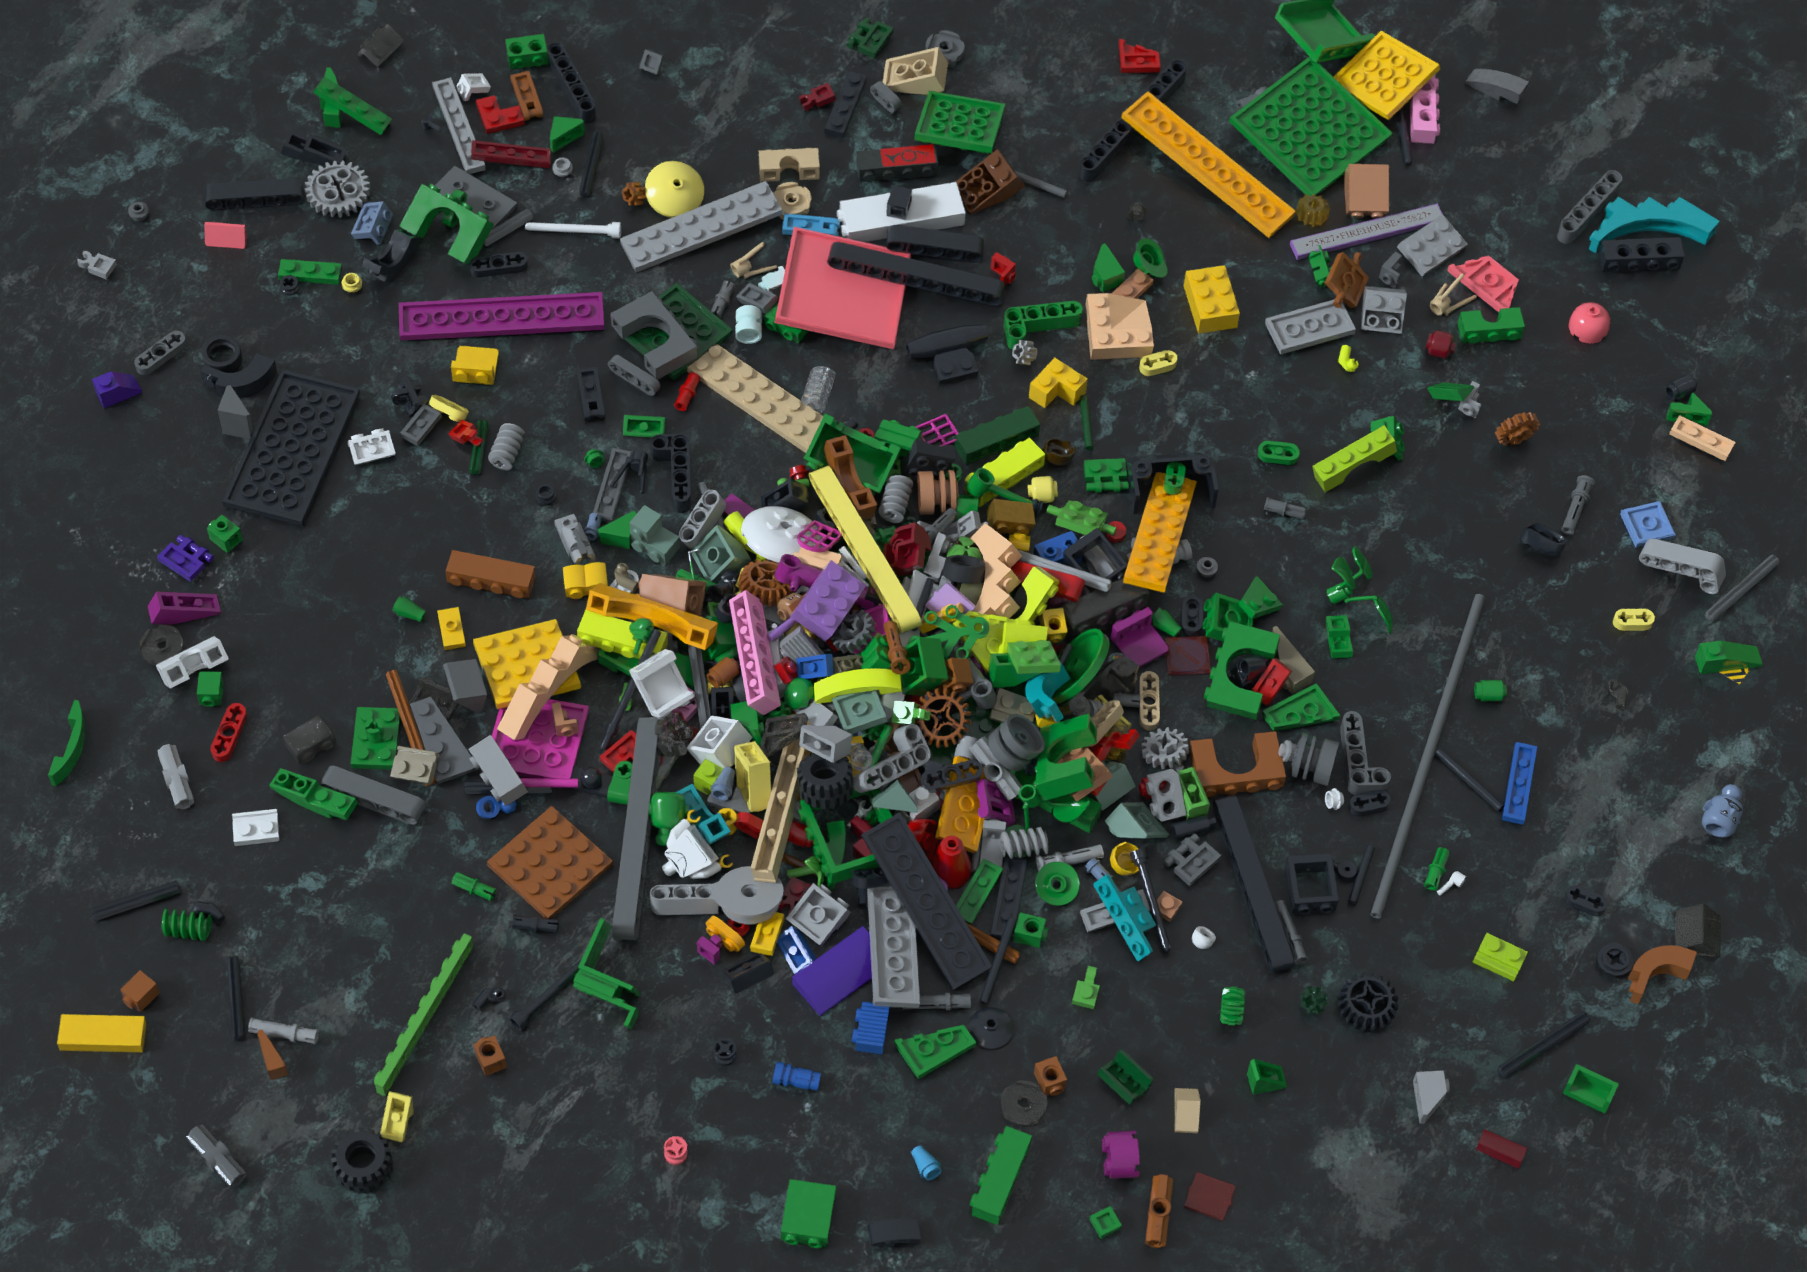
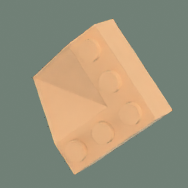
[1085,293,1154,360]

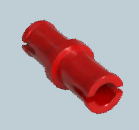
[674,372,701,411]

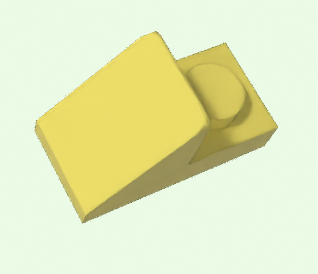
[380,1091,414,1142]

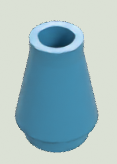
[911,1145,942,1181]

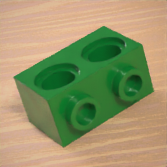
[505,34,548,69]

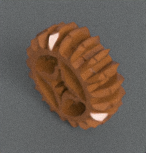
[739,559,795,609]
[915,689,971,748]

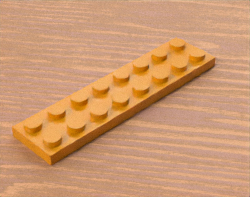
[1123,472,1197,593]

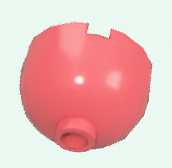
[1569,302,1610,343]

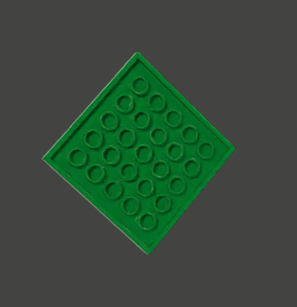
[1229,57,1393,200]

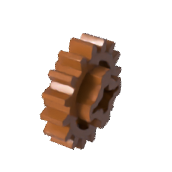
[1495,412,1540,446]

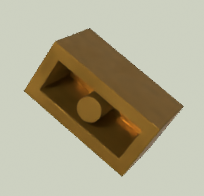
[986,499,1036,536]

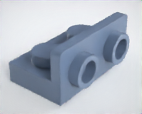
[351,201,393,245]

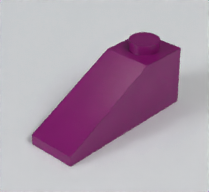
[148,592,221,625]

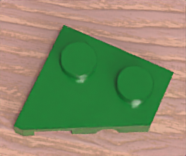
[1239,576,1283,619]

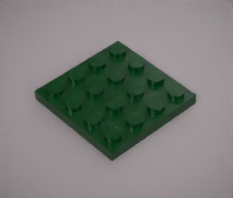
[624,283,733,381]

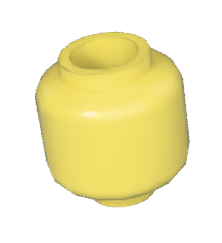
[1027,476,1058,503]

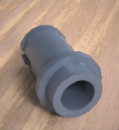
[584,513,603,541]
[1085,858,1113,880]

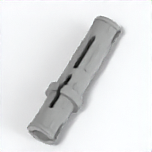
[248,1018,319,1044]

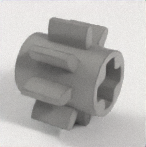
[1012,340,1037,365]

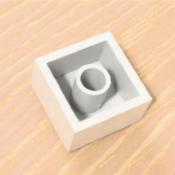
[686,716,753,768]

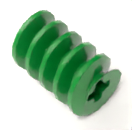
[161,908,212,941]

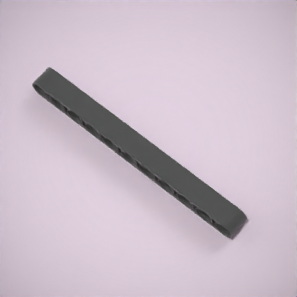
[612,717,663,940]

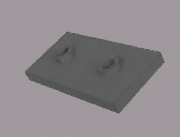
[435,166,518,230]

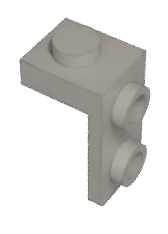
[980,819,1006,868]

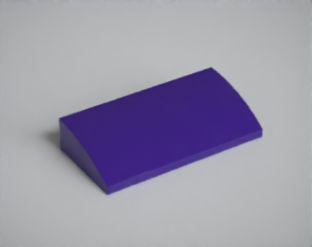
[792,926,872,1016]

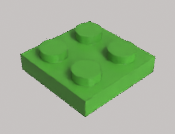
[1007,640,1061,674]

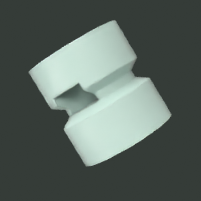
[736,305,762,344]

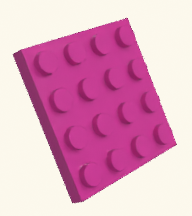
[492,699,589,779]

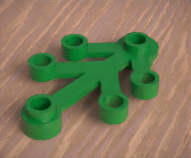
[907,605,990,661]

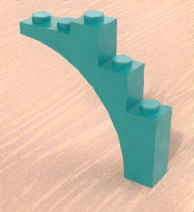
[1589,197,1720,253]

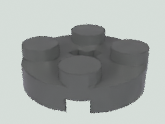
[926,31,964,67]

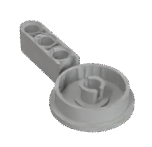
[650,866,783,924]

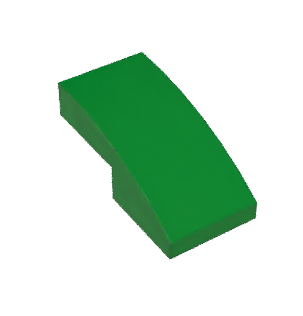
[1326,615,1353,658]

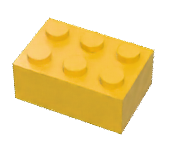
[1184,265,1240,334]

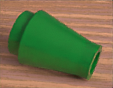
[393,596,426,622]
[1152,608,1182,637]

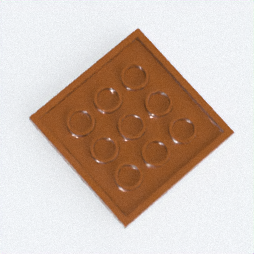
[487,806,613,919]

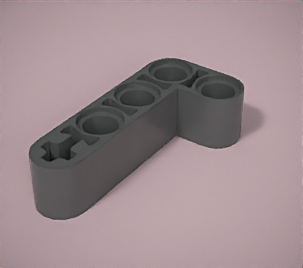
[1340,711,1391,795]

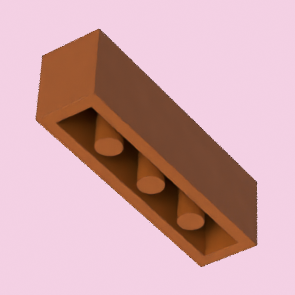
[445,550,536,598]

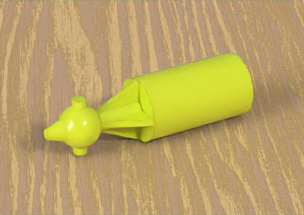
[723,511,769,562]

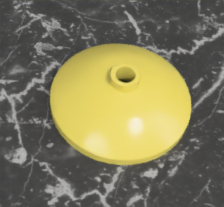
[645,161,704,218]

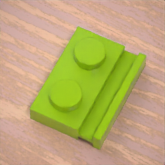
[1473,933,1528,981]

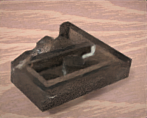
[760,713,808,757]

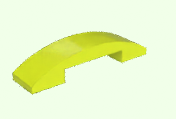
[814,669,902,704]

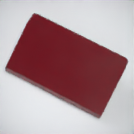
[1476,1129,1527,1169]

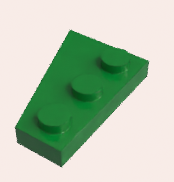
[1262,683,1340,731]
[894,1025,976,1079]

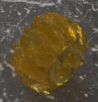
[1296,193,1330,227]

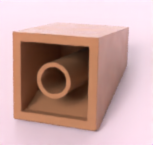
[1344,164,1389,219]
[639,574,706,617]

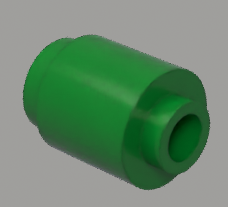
[1474,680,1507,701]

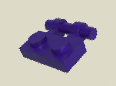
[157,535,214,582]

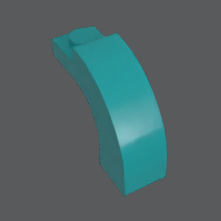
[1025,661,1071,723]
[676,783,731,845]

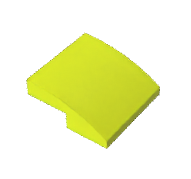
[999,622,1048,653]

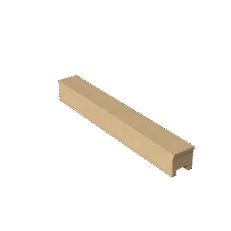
[751,722,811,883]

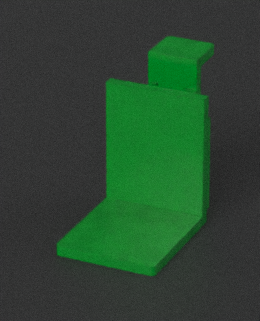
[573,918,641,1030]

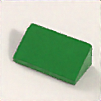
[1427,383,1474,401]
[623,415,666,437]

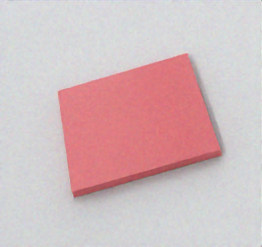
[774,227,911,349]

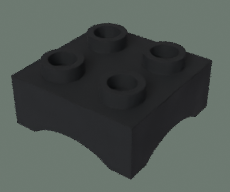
[900,439,956,480]

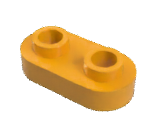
[706,916,745,952]

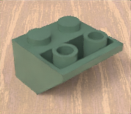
[1086,759,1136,810]

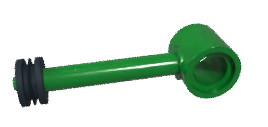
[966,468,1043,516]

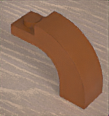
[1628,945,1697,1004]

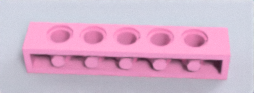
[729,590,781,715]

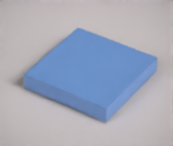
[1620,501,1676,548]

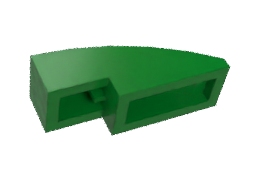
[319,67,342,128]
[826,820,845,892]

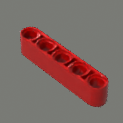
[1010,561,1086,602]

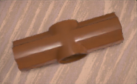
[1145,1174,1173,1248]

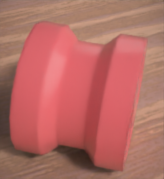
[664,1136,687,1165]

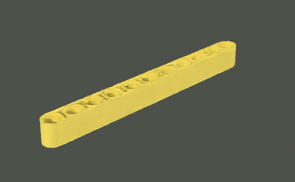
[809,466,922,634]

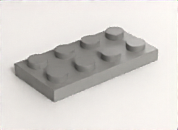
[1265,300,1356,354]

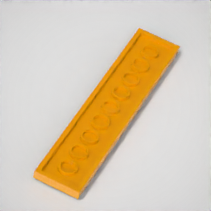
[1121,91,1296,238]

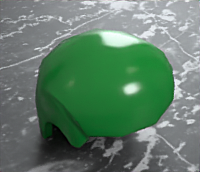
[784,677,815,710]

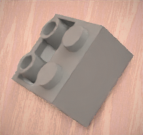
[1361,286,1407,334]

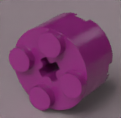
[1102,1130,1139,1179]

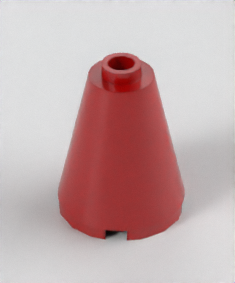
[929,836,972,890]

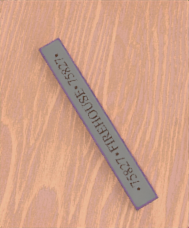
[1290,204,1443,260]

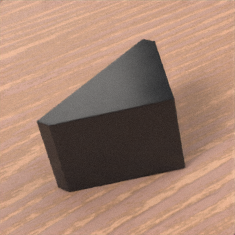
[711,686,734,719]

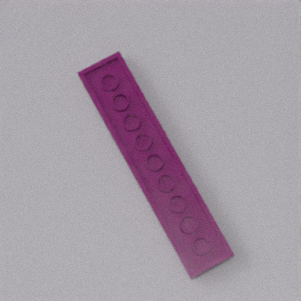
[399,292,604,341]

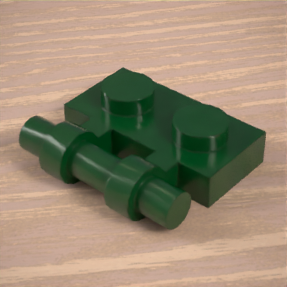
[846,18,893,59]

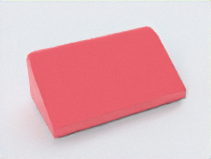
[204,222,248,249]

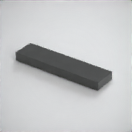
[593,448,633,523]

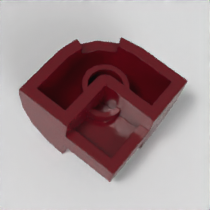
[883,522,931,576]

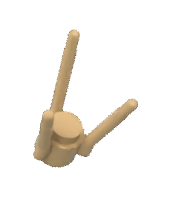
[730,242,778,279]
[1430,274,1477,316]

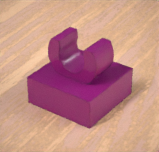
[697,934,722,965]

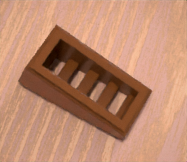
[257,1029,288,1080]

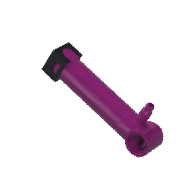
[775,554,880,611]

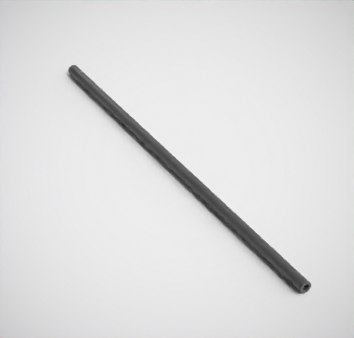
[1370,594,1485,919]

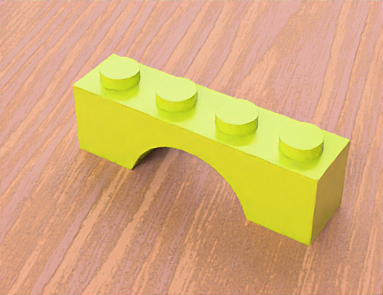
[1015,567,1060,625]

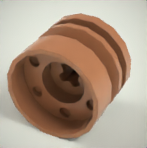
[917,470,959,515]

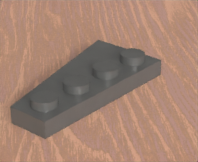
[410,697,479,784]

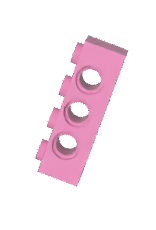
[1410,75,1440,143]

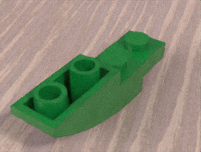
[269,768,358,820]

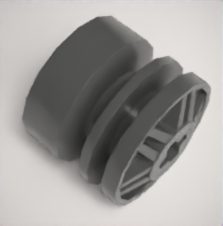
[1291,733,1339,786]

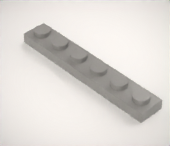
[432,78,486,174]

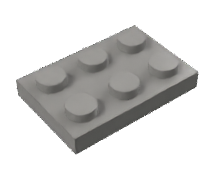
[1397,215,1468,277]

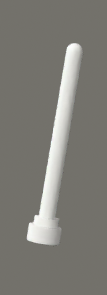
[525,222,621,238]

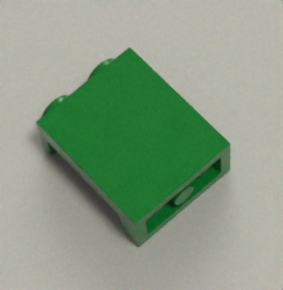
[781,1179,836,1248]

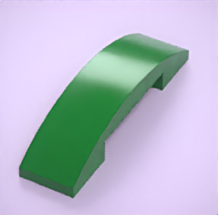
[48,700,86,786]

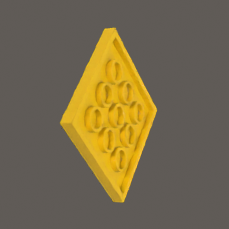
[1334,31,1440,120]
[473,619,581,709]

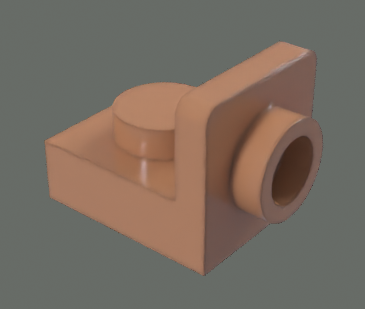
[552,702,578,737]

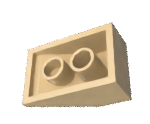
[883,47,948,95]

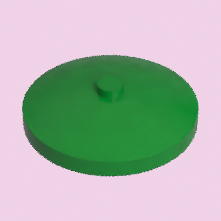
[1051,629,1109,704]

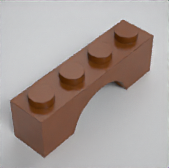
[823,435,877,520]

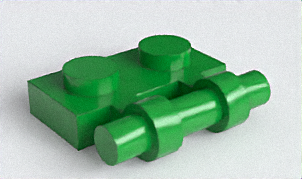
[1083,458,1128,493]

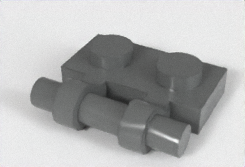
[1163,834,1221,886]

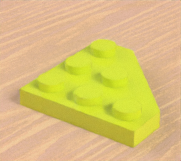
[951,611,1031,675]

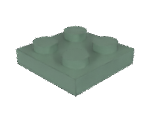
[832,690,888,734]

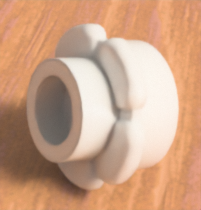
[1325,788,1344,810]

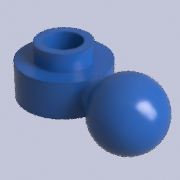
[476,796,517,819]

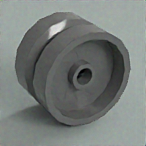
[988,714,1045,771]

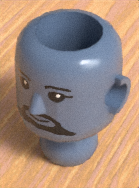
[1702,784,1743,838]

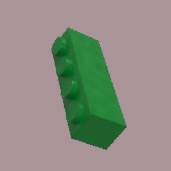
[970,1126,1032,1225]

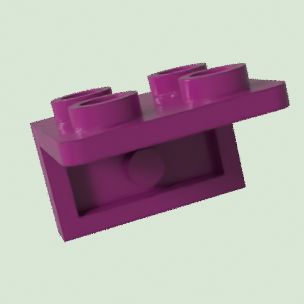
[1111,607,1168,669]

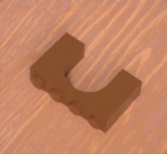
[1189,731,1286,797]

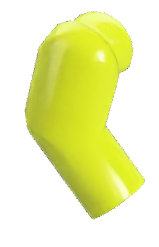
[1338,345,1359,372]

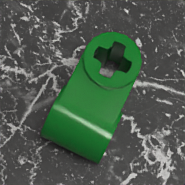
[607,761,633,805]

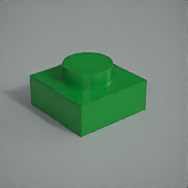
[1089,1206,1122,1239]

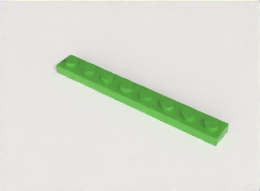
[374,933,474,1096]

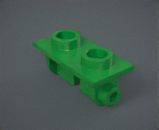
[1309,245,1332,287]

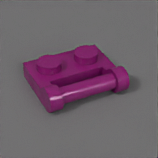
[976,779,1015,827]

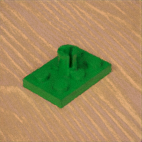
[351,707,401,770]

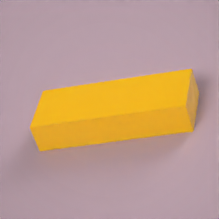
[57,1014,147,1052]

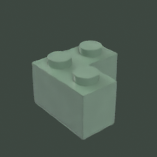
[629,505,680,565]

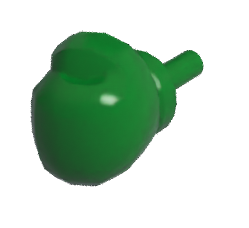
[629,618,654,655]

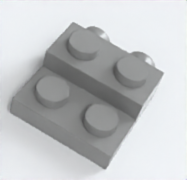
[923,533,954,583]
[786,883,851,946]

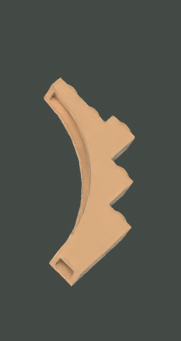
[960,523,1022,644]
[497,634,598,740]

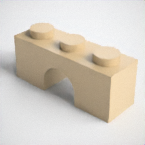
[759,148,819,182]

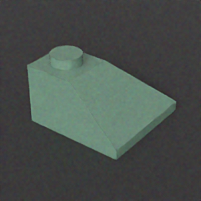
[691,525,751,583]
[1105,802,1170,838]

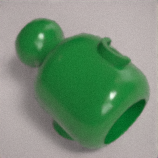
[649,792,689,846]

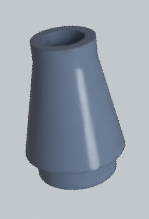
[711,767,735,801]

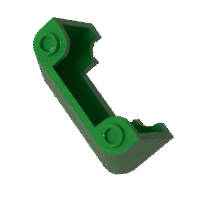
[803,414,902,497]

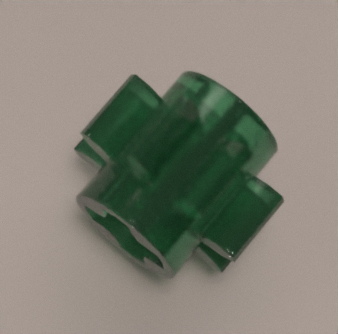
[1299,986,1328,1014]

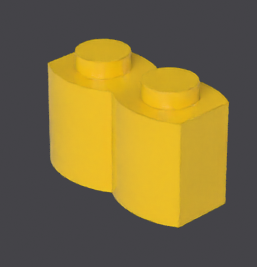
[563,562,608,599]

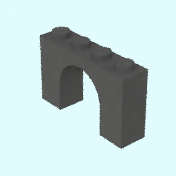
[611,291,698,380]

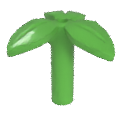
[946,536,983,560]
[787,854,825,887]

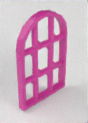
[915,414,959,446]
[797,520,843,553]

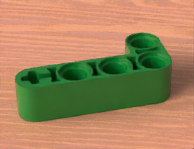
[1004,301,1082,350]

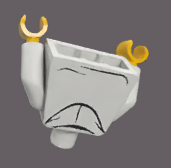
[662,810,733,879]

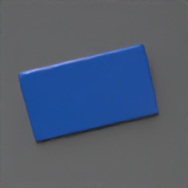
[777,926,816,974]

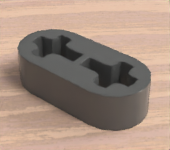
[870,81,902,113]

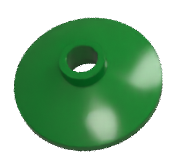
[1035,861,1080,906]

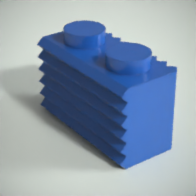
[852,1002,889,1055]

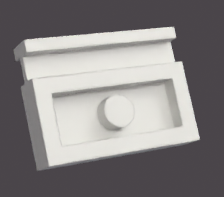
[232,809,280,846]

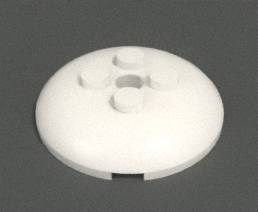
[741,506,823,563]

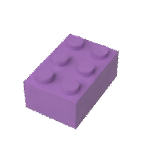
[790,560,866,642]

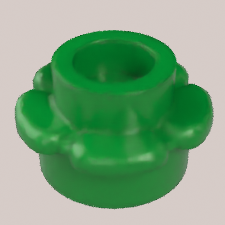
[584,449,605,468]

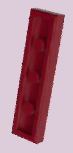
[471,140,551,168]

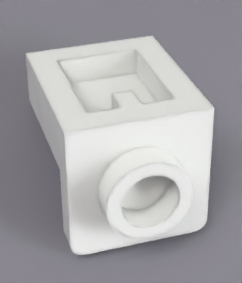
[456,73,491,101]

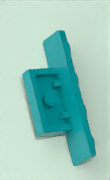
[1093,874,1156,961]

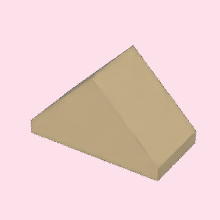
[1175,1088,1200,1133]

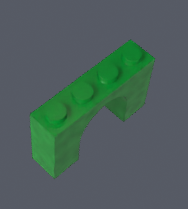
[400,184,494,265]
[1204,621,1280,720]
[1034,714,1098,801]

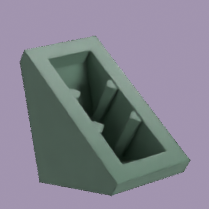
[872,778,918,813]

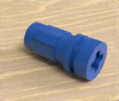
[772,1061,821,1091]

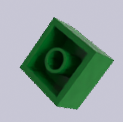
[896,637,948,696]

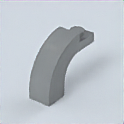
[917,510,981,550]

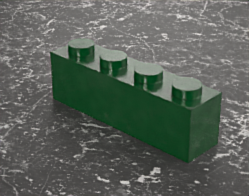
[955,406,1040,465]

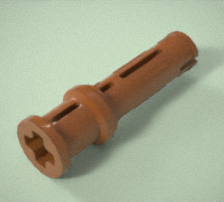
[883,621,910,675]

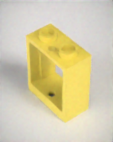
[734,741,771,812]

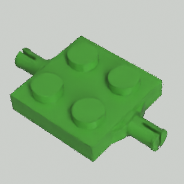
[1047,500,1117,536]

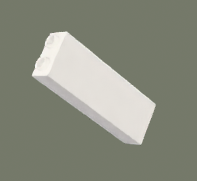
[837,182,965,242]

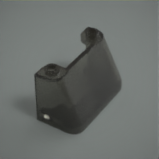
[1057,657,1139,722]

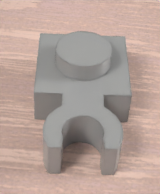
[77,251,117,279]

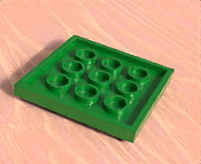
[914,91,1005,154]

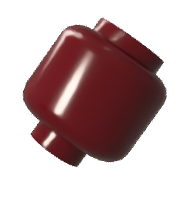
[1425,330,1457,359]

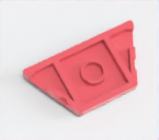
[1447,256,1519,312]

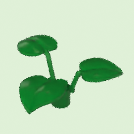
[1327,546,1393,634]
[1004,769,1090,858]

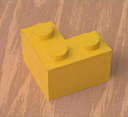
[1029,358,1088,408]

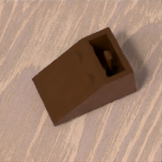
[956,149,1025,214]

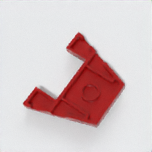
[1087,729,1140,796]

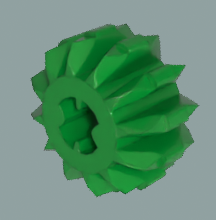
[1220,987,1245,1026]

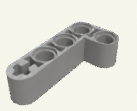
[1639,538,1726,594]
[853,724,931,793]

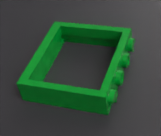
[797,779,892,884]

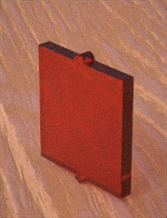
[1184,1172,1235,1221]

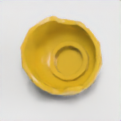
[1110,842,1139,876]

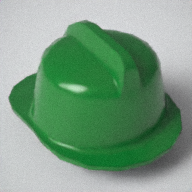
[1133,238,1168,278]

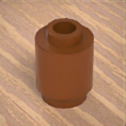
[707,657,739,688]

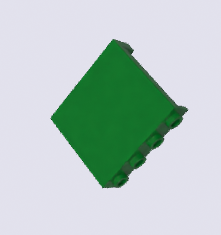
[1275,0,1375,63]

